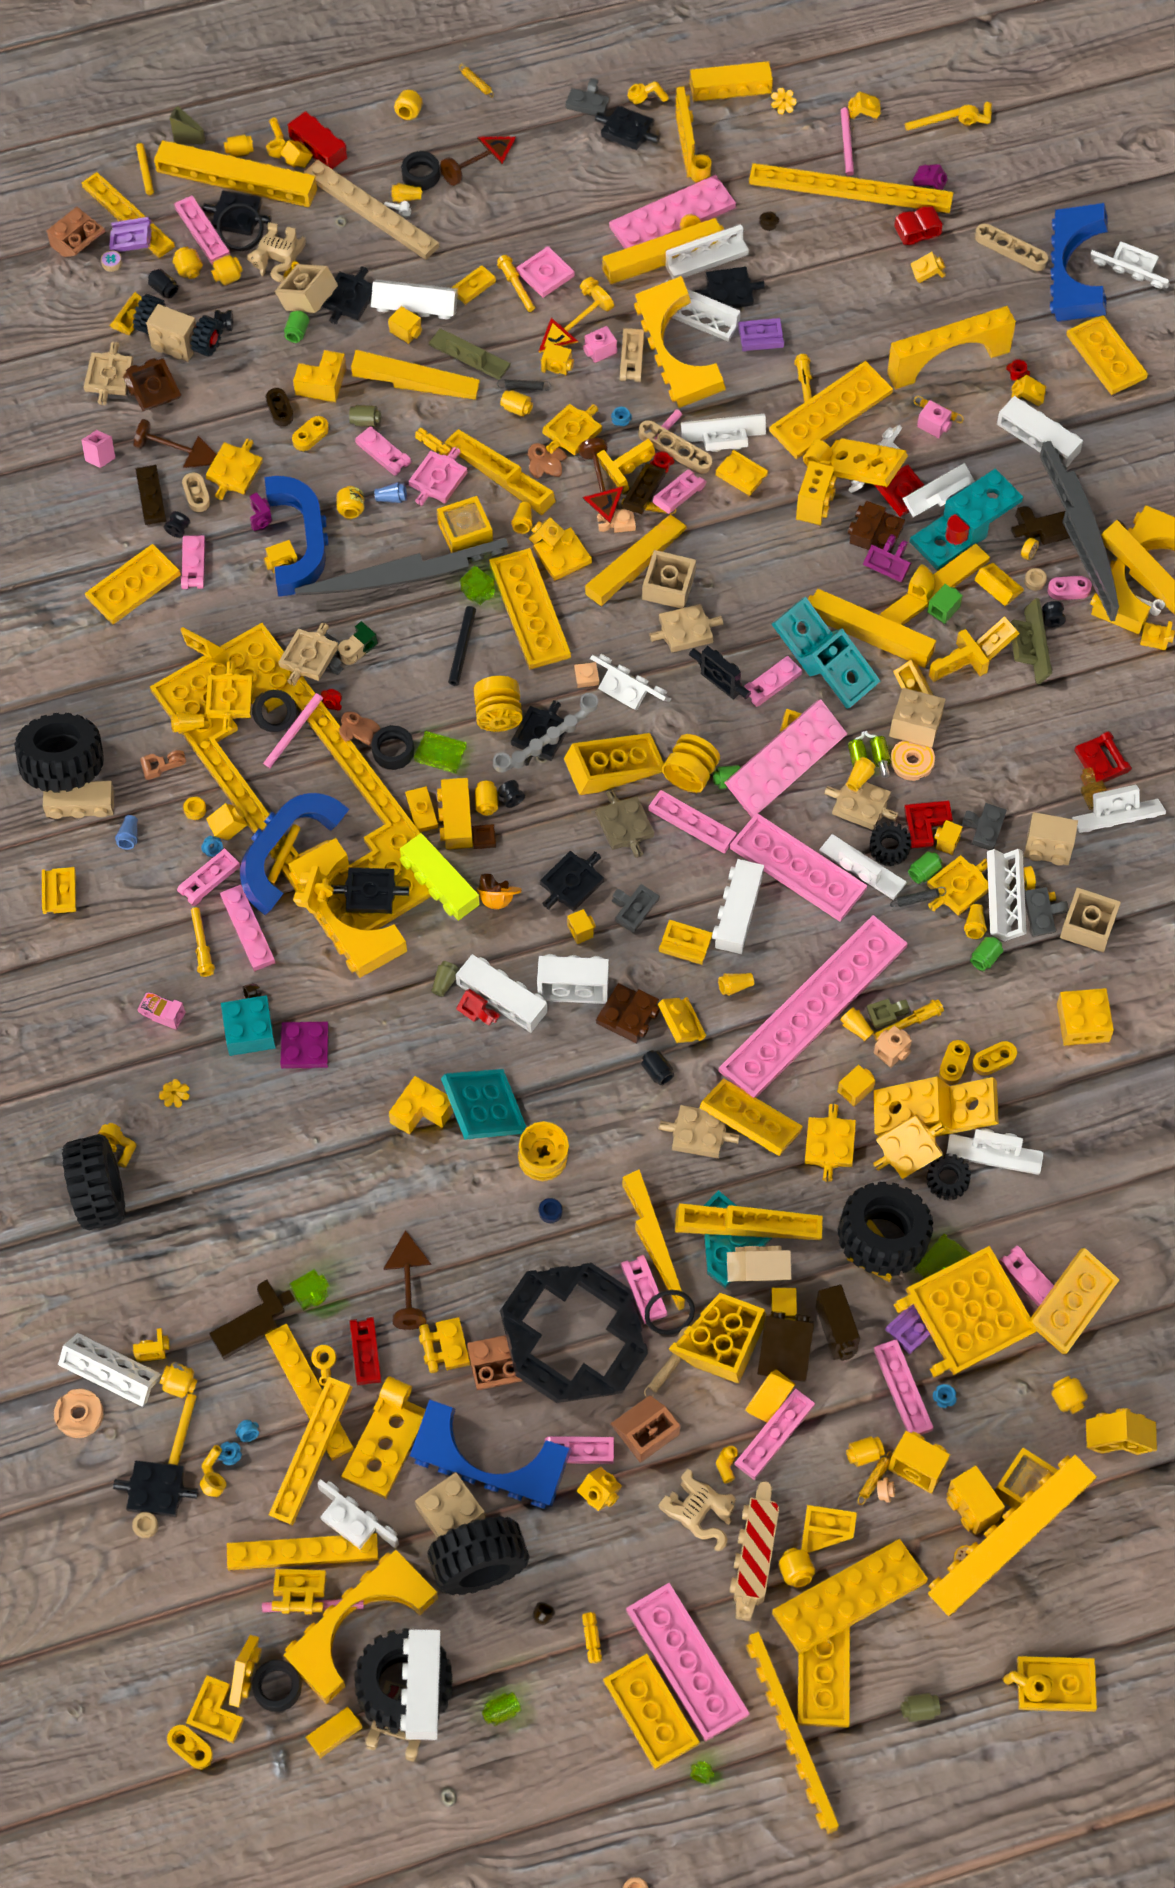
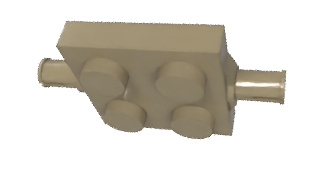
[595,790,654,858]

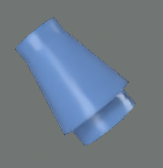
[374,482,407,503]
[115,815,138,850]

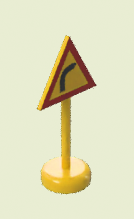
[538,285,615,353]

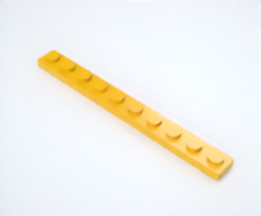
[749,163,953,213]

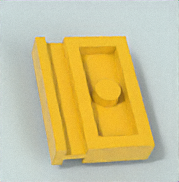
[715,450,768,496]
[42,867,77,914]
[659,920,713,965]
[658,997,706,1043]

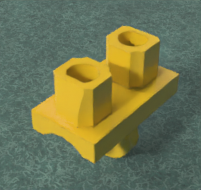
[293,866,334,914]

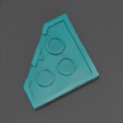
[704,1190,772,1289]

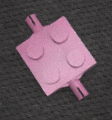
[409,447,467,506]

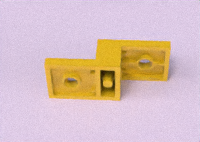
[874,1076,999,1137]

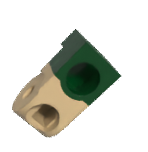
[338,621,378,665]

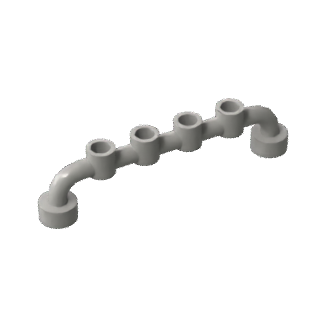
[493,692,598,773]

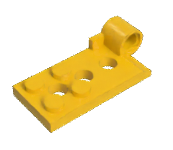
[675,87,712,183]
[803,438,908,487]
[341,1376,426,1499]

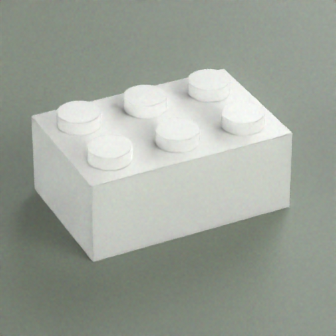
[537,954,609,1004]

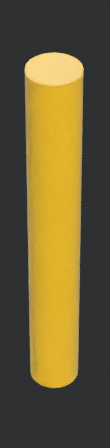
[905,107,961,131]
[136,143,154,195]
[267,824,301,885]
[168,1394,197,1465]

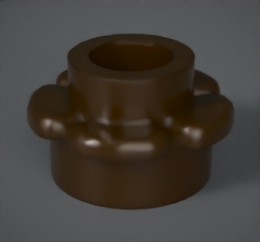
[759,212,779,231]

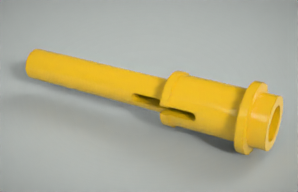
[497,255,535,312]
[794,354,812,403]
[191,907,215,977]
[873,999,944,1042]

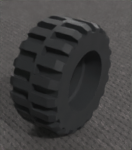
[15,713,104,793]
[62,1134,126,1230]
[837,1182,934,1276]
[427,1516,529,1595]
[354,1629,453,1734]

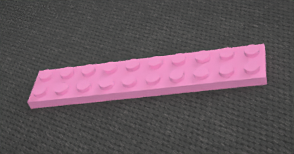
[718,915,908,1098]

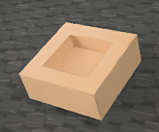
[574,662,599,688]

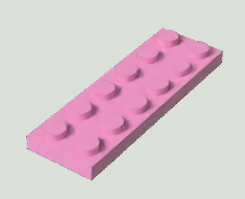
[609,175,736,249]
[724,699,847,818]
[730,813,867,922]
[626,1583,750,1742]

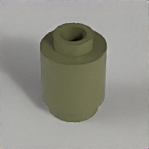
[349,405,381,427]
[901,1693,940,1722]

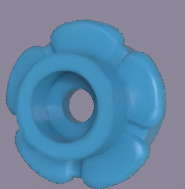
[611,407,632,427]
[201,836,223,857]
[932,1384,957,1408]
[235,1420,259,1442]
[218,1442,242,1465]

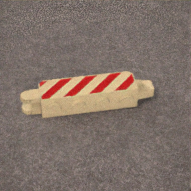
[730,1481,779,1621]

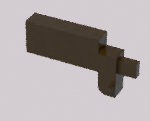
[1011,506,1070,545]
[209,1279,295,1360]

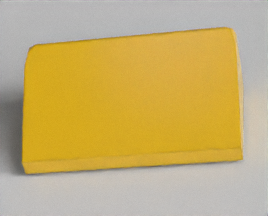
[109,292,141,335]
[975,563,1024,606]
[180,627,224,659]
[893,660,933,695]
[745,1369,796,1423]
[306,1706,363,1759]

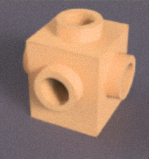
[874,1026,912,1068]

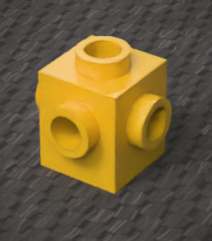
[577,1466,622,1511]

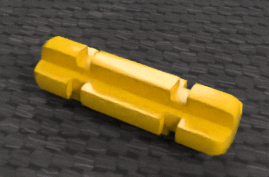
[415,428,451,456]
[582,1612,602,1663]

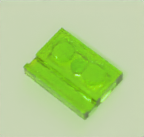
[414,731,467,774]
[914,1234,972,1279]

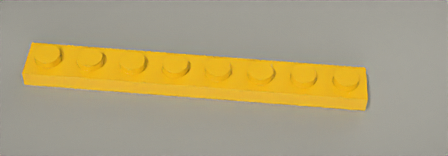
[746,1631,839,1834]

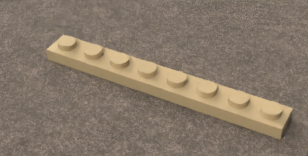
[304,159,439,260]

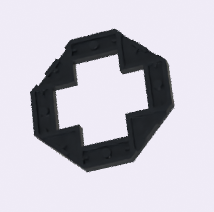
[500,1263,648,1403]

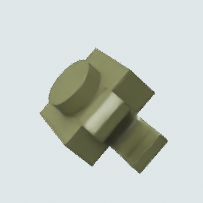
[867,998,910,1029]

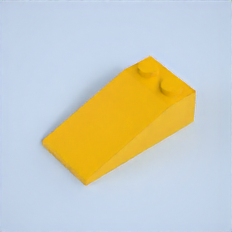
[564,733,664,795]

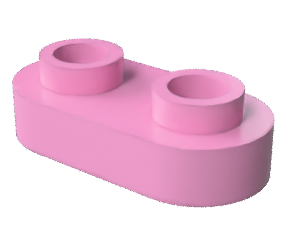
[1048,576,1092,600]

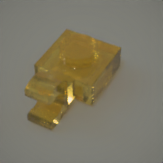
[1080,767,1107,810]

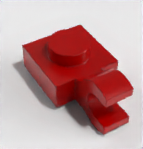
[456,989,500,1026]

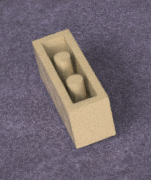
[43,781,115,819]

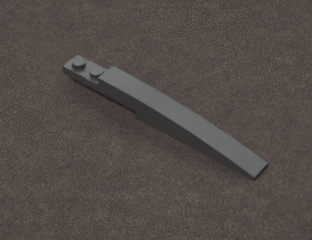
[1039,441,1119,622]
[295,538,508,595]

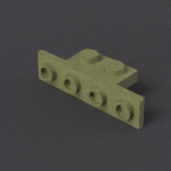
[429,328,511,380]
[1010,598,1052,684]

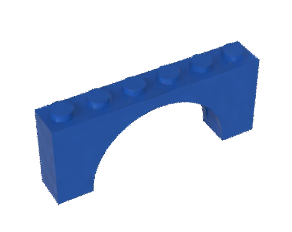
[1050,203,1108,322]
[410,1399,572,1509]

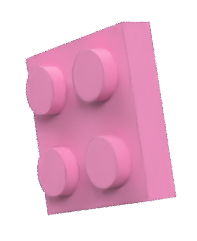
[516,246,574,298]

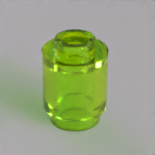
[481,1692,521,1727]

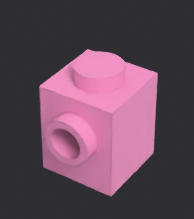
[583,326,617,363]
[917,400,952,438]
[82,430,115,468]

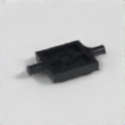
[595,105,660,150]
[203,190,271,236]
[321,266,373,324]
[694,266,765,308]
[689,646,751,700]
[511,700,567,766]
[540,851,604,912]
[331,868,409,914]
[113,1460,199,1517]

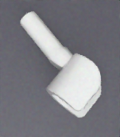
[384,201,411,218]
[1136,596,1165,616]

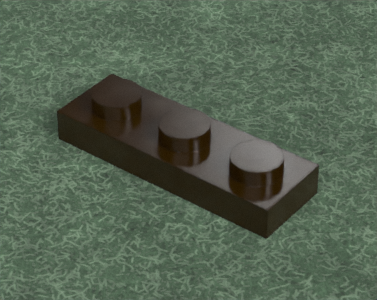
[622,463,666,515]
[135,465,166,525]

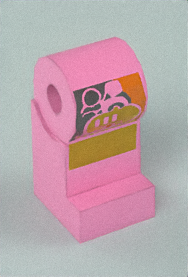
[137,993,186,1030]

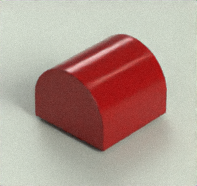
[945,514,969,545]

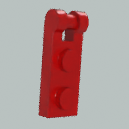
[350,1317,381,1386]

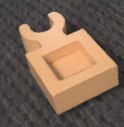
[597,509,636,533]

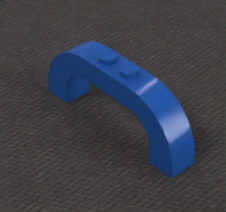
[264,476,329,597]
[240,793,349,915]

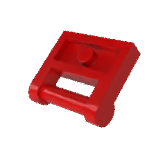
[1074,731,1132,786]

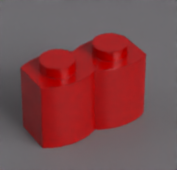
[894,206,943,245]

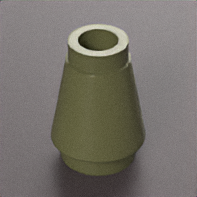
[431,961,459,997]

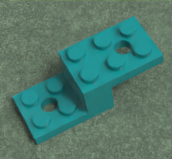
[910,468,1023,571]
[771,597,881,709]

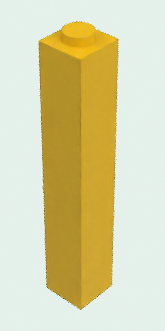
[602,218,724,285]
[808,589,936,668]

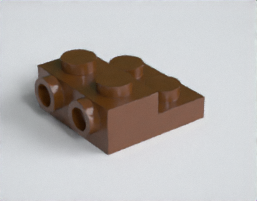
[123,358,182,412]
[848,501,905,554]
[596,983,660,1044]

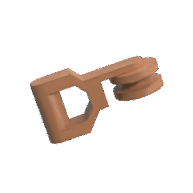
[140,750,186,780]

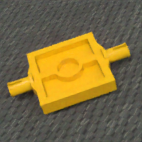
[542,403,602,455]
[206,438,263,500]
[205,661,253,731]
[927,855,989,916]
[805,1104,856,1182]
[873,1114,946,1179]

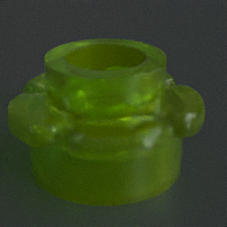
[690,1761,715,1784]

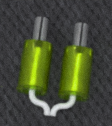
[848,731,891,778]

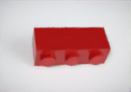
[287,111,347,169]

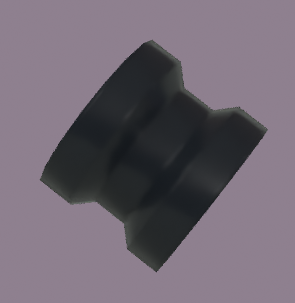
[214,310,233,331]
[164,511,191,538]
[1042,601,1066,627]
[497,780,525,808]

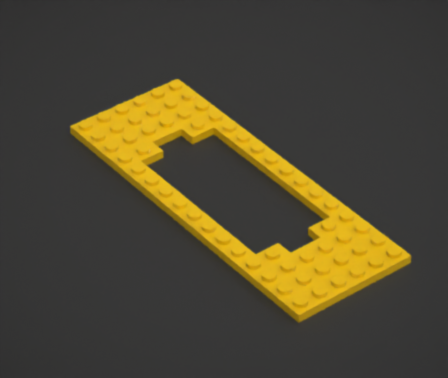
[150,623,432,943]

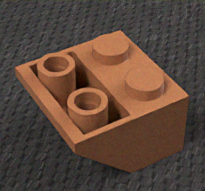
[47,207,105,257]
[467,1335,523,1391]
[611,1395,680,1463]

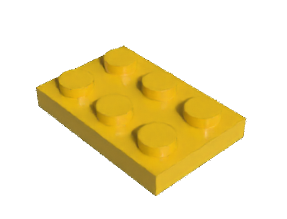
[1017,1656,1097,1712]

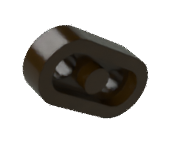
[266,388,294,427]

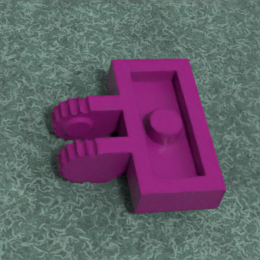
[863,534,912,583]

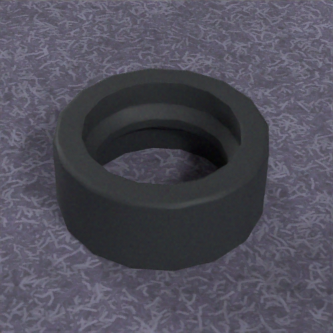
[401,151,440,191]
[252,690,297,732]
[371,725,414,770]
[252,1660,302,1712]

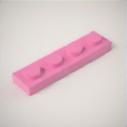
[174,196,230,265]
[648,790,737,854]
[220,885,275,972]
[874,1339,933,1435]
[735,1388,815,1480]

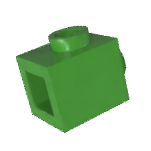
[927,584,963,624]

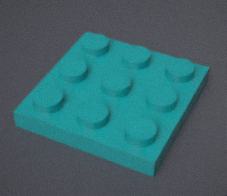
[441,1069,527,1140]

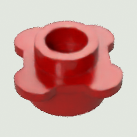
[1006,359,1030,381]
[650,452,675,474]
[321,689,342,711]

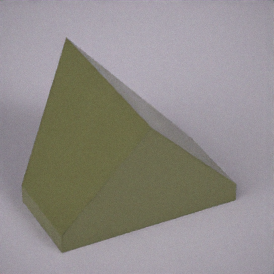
[169,106,206,144]

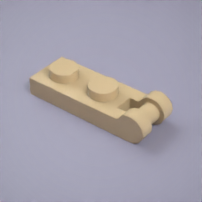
[620,328,644,382]

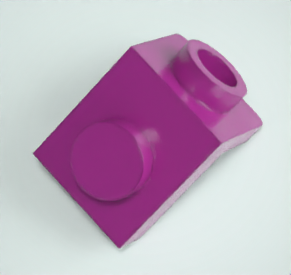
[912,164,948,190]
[249,492,272,531]

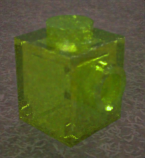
[460,565,495,605]
[289,1269,329,1311]

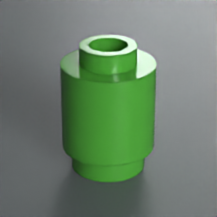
[284,311,310,343]
[713,765,741,789]
[908,851,942,884]
[970,937,1003,971]

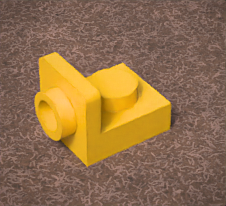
[1140,621,1175,651]
[133,1328,170,1362]

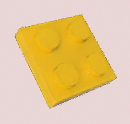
[533,527,592,581]

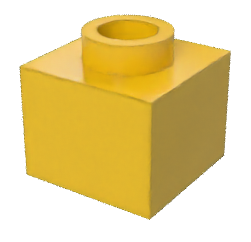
[280,140,313,168]
[934,820,963,855]
[567,909,596,944]

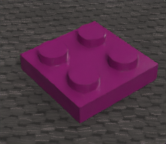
[280,1021,329,1069]

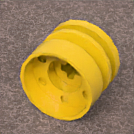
[473,675,523,732]
[662,734,720,793]
[518,1121,569,1181]

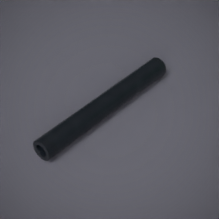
[448,606,476,686]

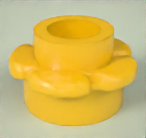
[580,277,599,296]

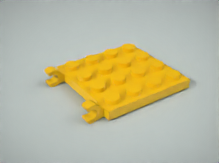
[894,1246,1037,1378]

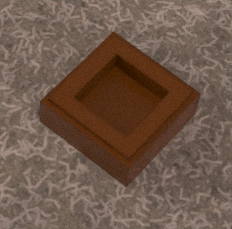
[472,824,496,849]

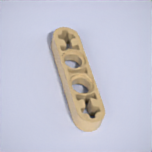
[975,224,1048,271]
[638,421,712,474]

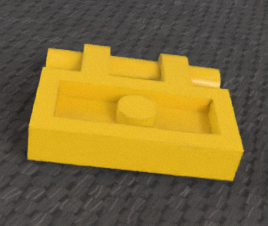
[419,1317,470,1373]
[272,1569,326,1615]

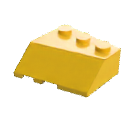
[669,1293,766,1384]

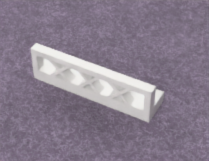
[665,224,749,279]
[665,280,740,342]
[987,849,1026,941]
[58,1333,162,1407]

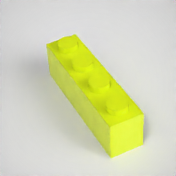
[400,833,480,921]

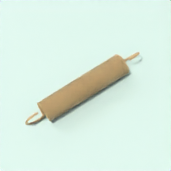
[644,1353,682,1397]

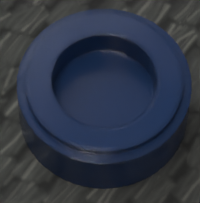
[539,1198,562,1223]

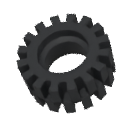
[869,822,911,866]
[926,1153,971,1200]

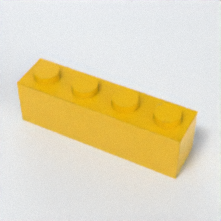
[690,61,773,102]

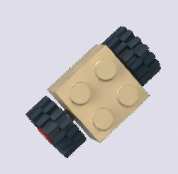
[133,294,223,362]

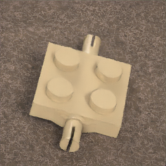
[84,342,134,405]
[649,604,723,653]
[279,623,338,686]
[824,778,899,830]
[659,1105,740,1158]

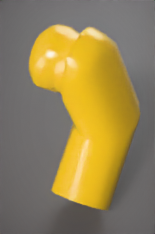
[716,1445,738,1484]

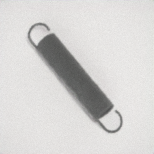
[497,379,551,391]
[890,887,946,907]

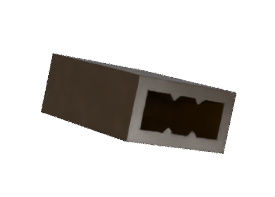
[815,1284,860,1361]
[757,1311,814,1382]

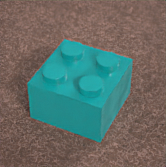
[221,995,276,1056]

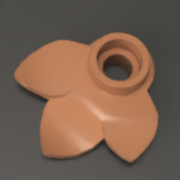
[528,443,567,479]
[339,712,380,745]

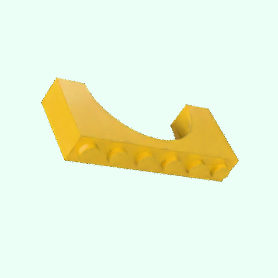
[633,276,726,408]
[887,306,1016,389]
[1090,505,1175,635]
[288,838,407,978]
[284,1550,438,1704]

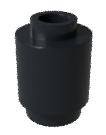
[148,269,179,299]
[641,1050,674,1086]

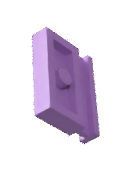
[109,217,152,252]
[738,318,784,351]
[885,1305,931,1355]

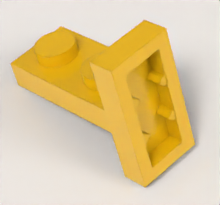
[597,438,656,494]
[929,629,990,682]

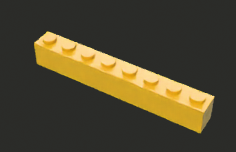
[154,140,317,208]
[928,1455,1097,1617]

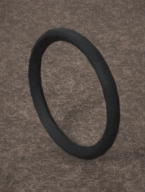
[645,1290,695,1335]

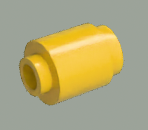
[223,134,254,157]
[500,390,533,417]
[475,781,498,816]
[846,1436,885,1467]

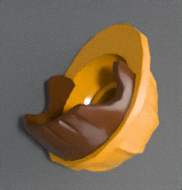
[477,874,522,909]

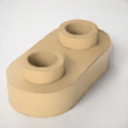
[182,473,210,512]

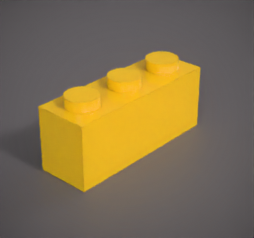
[437,778,473,850]

